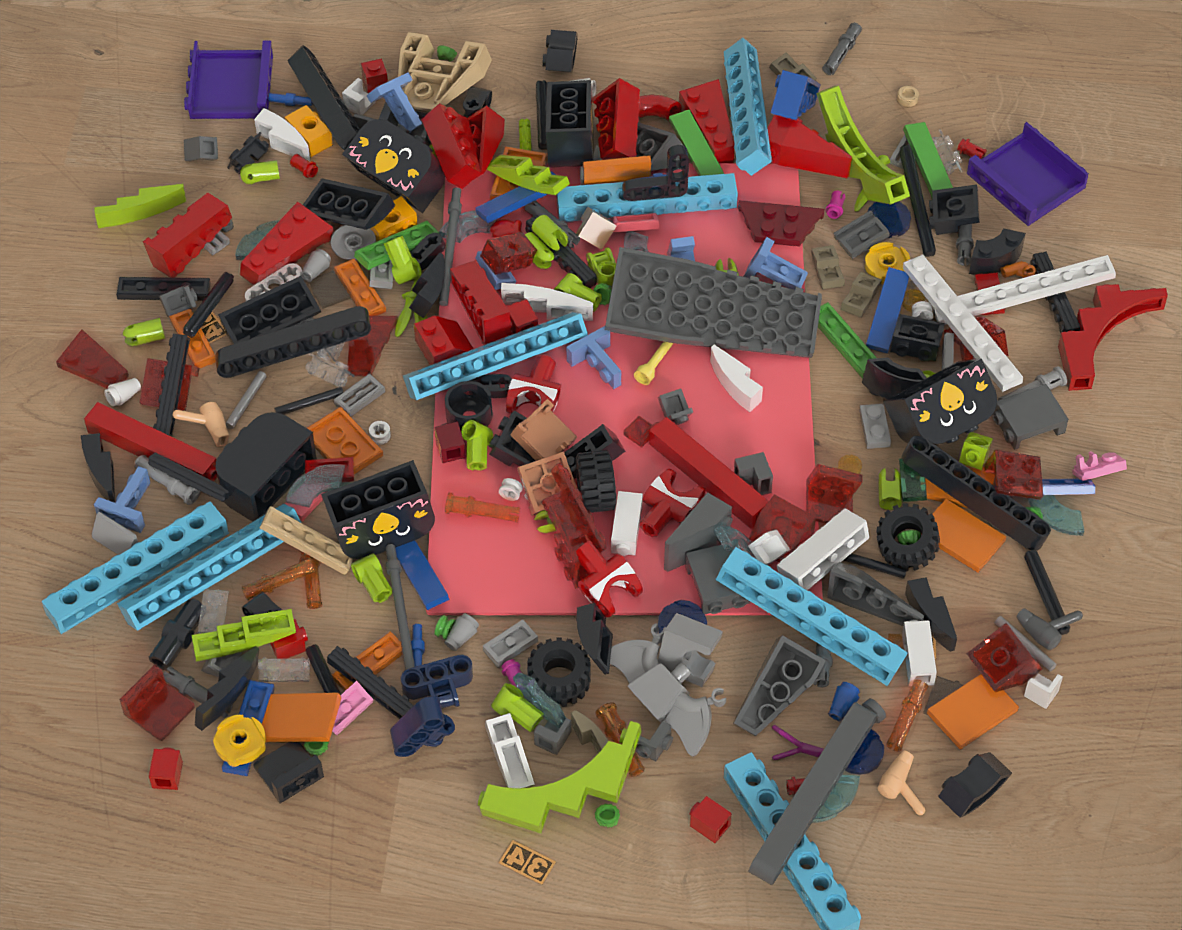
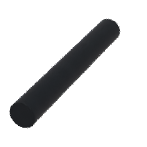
[274,387,343,415]
[843,553,907,579]

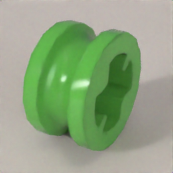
[434,615,456,640]

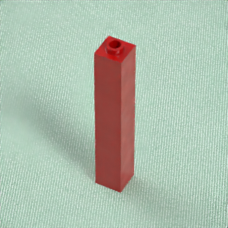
[84,402,218,481]
[649,417,770,529]

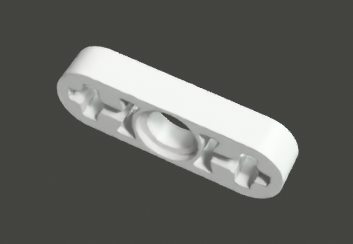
[245,263,302,301]

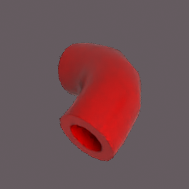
[638,94,682,121]

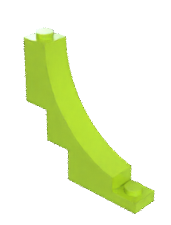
[478,721,641,833]

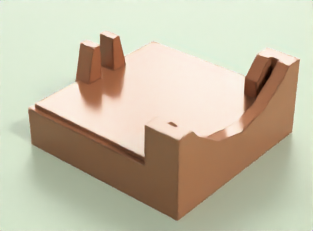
[510,399,577,461]
[517,452,580,516]

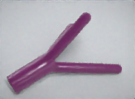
[772,725,824,761]

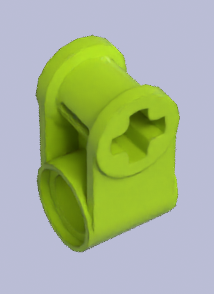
[586,247,616,286]

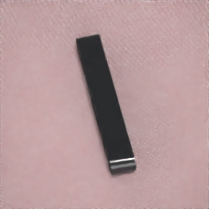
[287,45,360,151]
[215,306,371,378]
[902,436,1051,551]

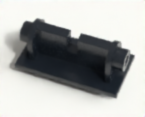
[227,132,269,174]

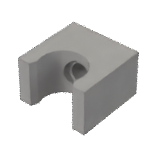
[658,613,723,687]

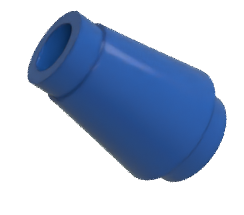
[828,682,860,721]

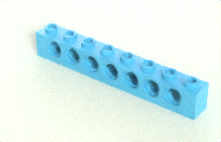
[724,38,772,176]
[556,173,738,222]
[403,312,588,400]
[42,501,229,634]
[117,504,301,631]
[716,547,908,686]
[724,752,861,930]

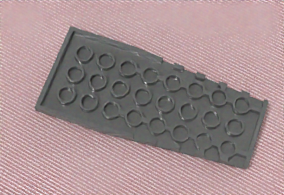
[605,247,822,358]

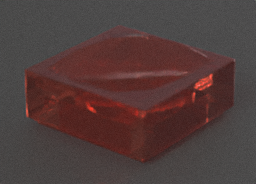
[624,416,652,447]

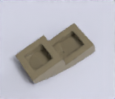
[769,52,817,81]
[811,245,845,289]
[840,272,882,318]
[571,710,608,753]

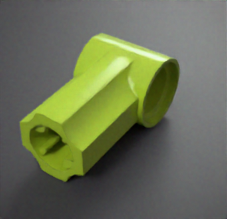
[384,236,422,284]
[553,273,602,312]
[461,420,493,471]
[351,553,393,603]
[491,683,544,732]

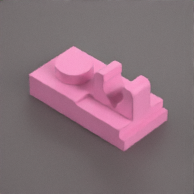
[1072,451,1127,481]
[332,681,374,735]

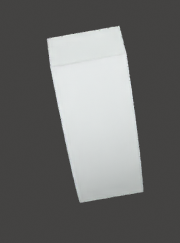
[254,108,310,161]
[710,345,763,412]
[485,713,535,788]

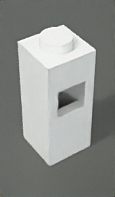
[611,491,643,556]
[902,620,937,686]

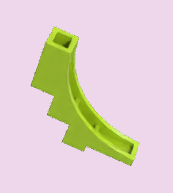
[816,85,910,204]

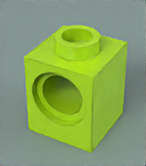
[959,432,993,470]

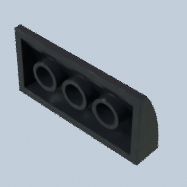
[303,178,395,230]
[218,276,321,344]

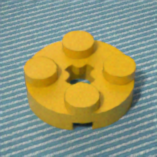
[864,242,911,284]
[213,715,266,767]

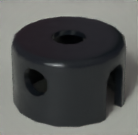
[445,381,493,431]

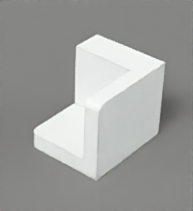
[342,78,376,115]
[748,530,790,565]
[1024,673,1063,709]

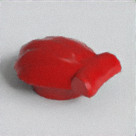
[490,219,522,241]

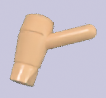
[173,402,229,447]
[878,751,925,815]

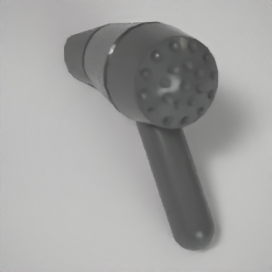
[1016,608,1083,650]

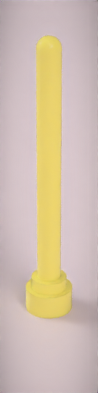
[634,341,674,385]

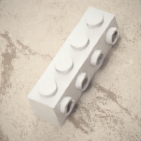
[777,508,869,590]

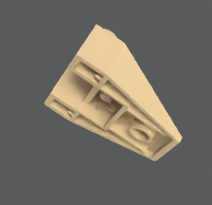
[398,32,492,111]

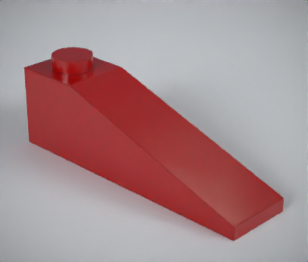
[468,106,505,181]
[767,114,852,178]

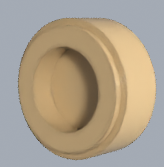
[897,86,919,107]

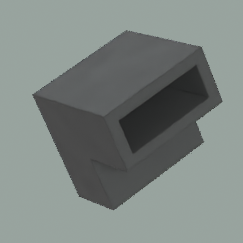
[734,452,773,495]

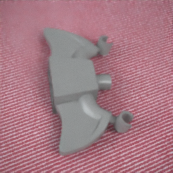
[610,623,726,757]

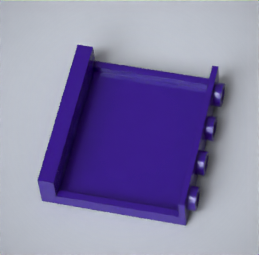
[184,40,273,119]
[967,122,1089,226]

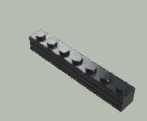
[525,215,597,288]
[1030,251,1080,333]
[153,334,190,437]
[327,646,414,719]

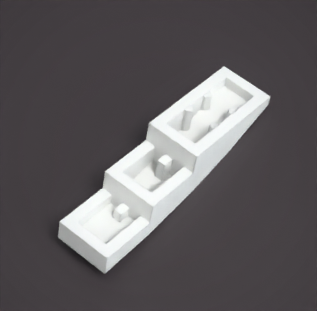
[501,283,593,321]

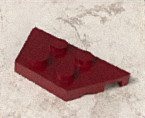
[738,200,825,247]

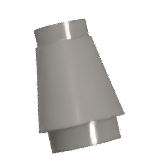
[300,249,331,282]
[444,613,479,651]

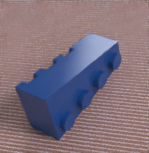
[771,70,821,120]

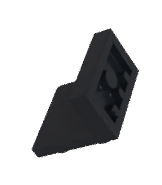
[253,742,324,803]

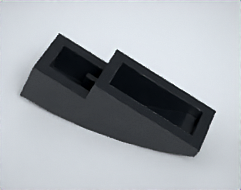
[409,253,445,319]
[81,433,115,503]
[905,577,957,652]
[576,603,613,675]

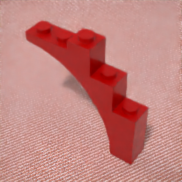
[1058,284,1168,391]

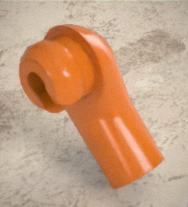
[1001,261,1036,278]

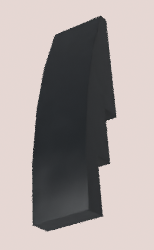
[195,646,259,731]

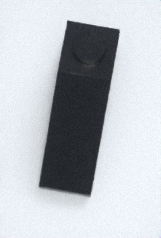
[564,424,626,479]

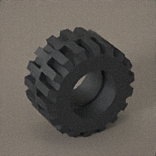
[575,450,616,514]
[876,503,940,571]
[527,637,591,707]

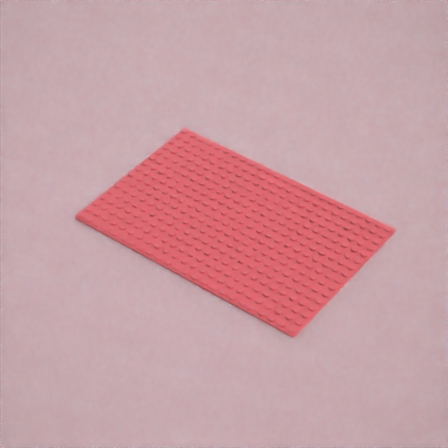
[426,163,823,615]

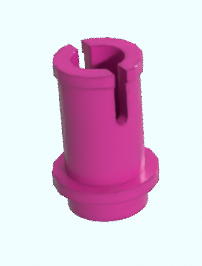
[826,190,846,219]
[502,659,529,692]

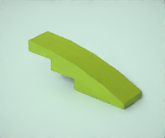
[487,155,570,195]
[94,184,186,228]
[192,609,296,662]

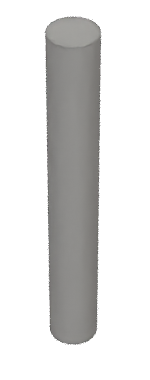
[226,371,267,429]
[994,616,1057,671]

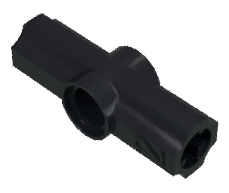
[149,598,207,670]

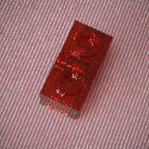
[480,232,537,275]

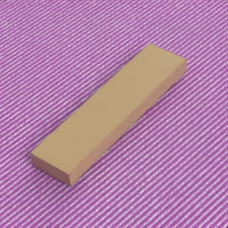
[259,506,353,575]

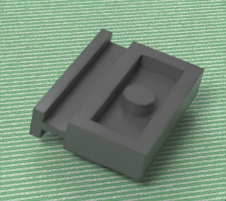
[833,210,890,259]

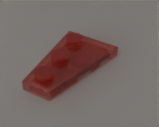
[347,316,398,376]
[56,329,129,389]

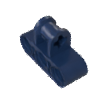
[401,655,473,708]
[390,696,455,757]

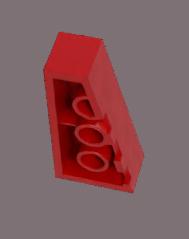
[592,78,640,160]
[679,79,735,163]
[422,103,481,189]
[142,193,232,278]
[240,201,333,285]
[450,260,513,345]

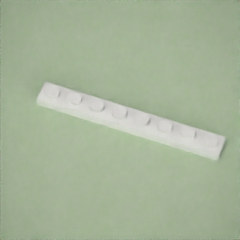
[903,255,1023,392]
[932,255,1116,324]

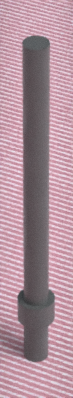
[439,188,462,306]
[385,544,415,670]

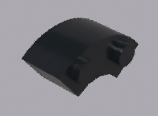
[542,30,578,72]
[969,228,1026,275]
[862,357,927,399]
[938,752,1012,818]

